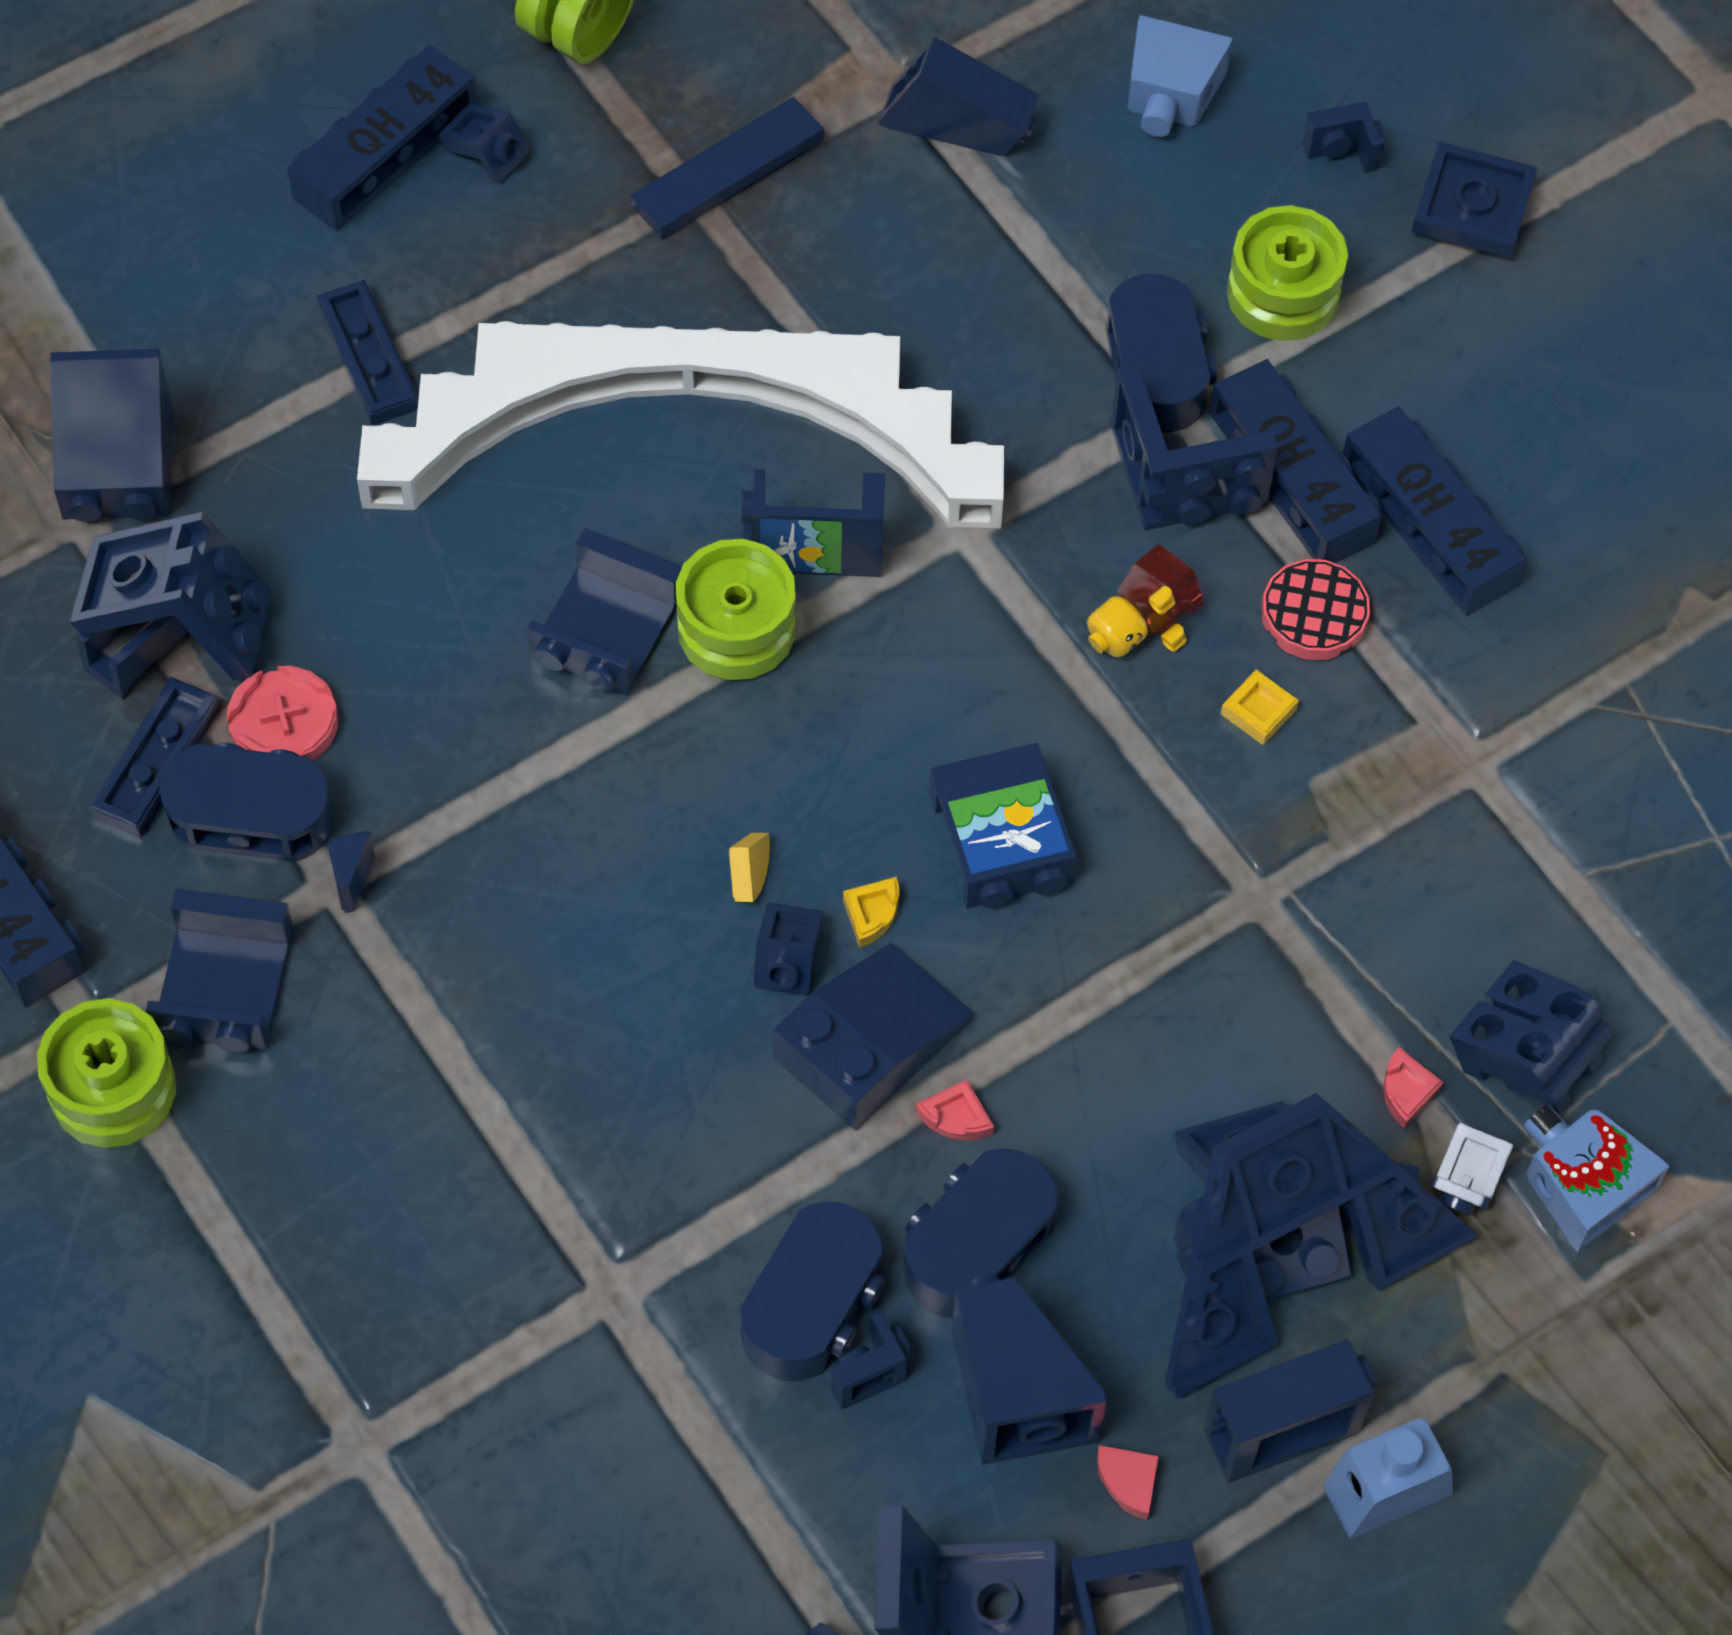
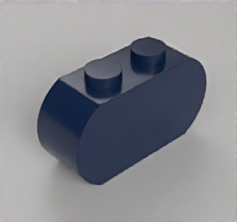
[1105,274,1217,433]
[160,743,334,861]
[904,1149,1057,1318]
[740,1201,886,1381]

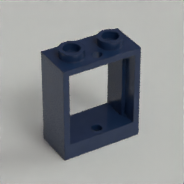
[1204,1339,1376,1484]
[1067,1538,1214,1635]

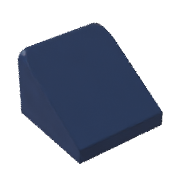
[327,831,375,913]

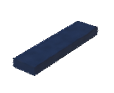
[631,96,824,239]

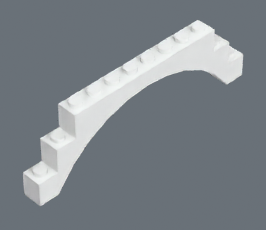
[357,321,1004,529]

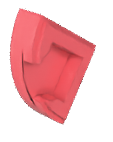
[1383,1047,1443,1129]
[915,1080,994,1141]
[1097,1445,1158,1520]

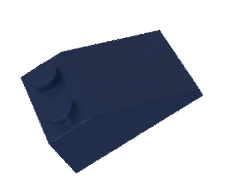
[773,943,974,1131]

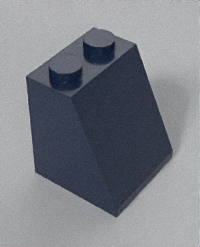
[50,349,173,522]
[952,1275,1106,1465]

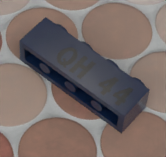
[287,45,477,232]
[1209,359,1382,563]
[1343,406,1526,617]
[0,836,85,1008]

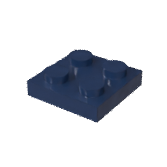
[1412,142,1538,258]

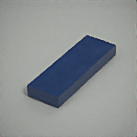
[316,279,419,426]
[89,677,221,838]

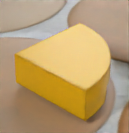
[729,833,770,902]
[843,877,899,948]

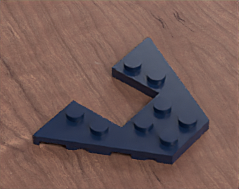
[1165,1093,1477,1399]

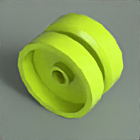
[515,0,634,63]
[1227,205,1348,341]
[676,539,796,680]
[37,998,176,1148]

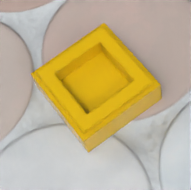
[1221,669,1299,746]

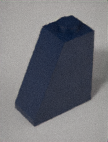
[878,36,1039,157]

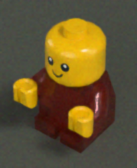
[1087,544,1204,658]

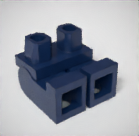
[1450,960,1613,1115]

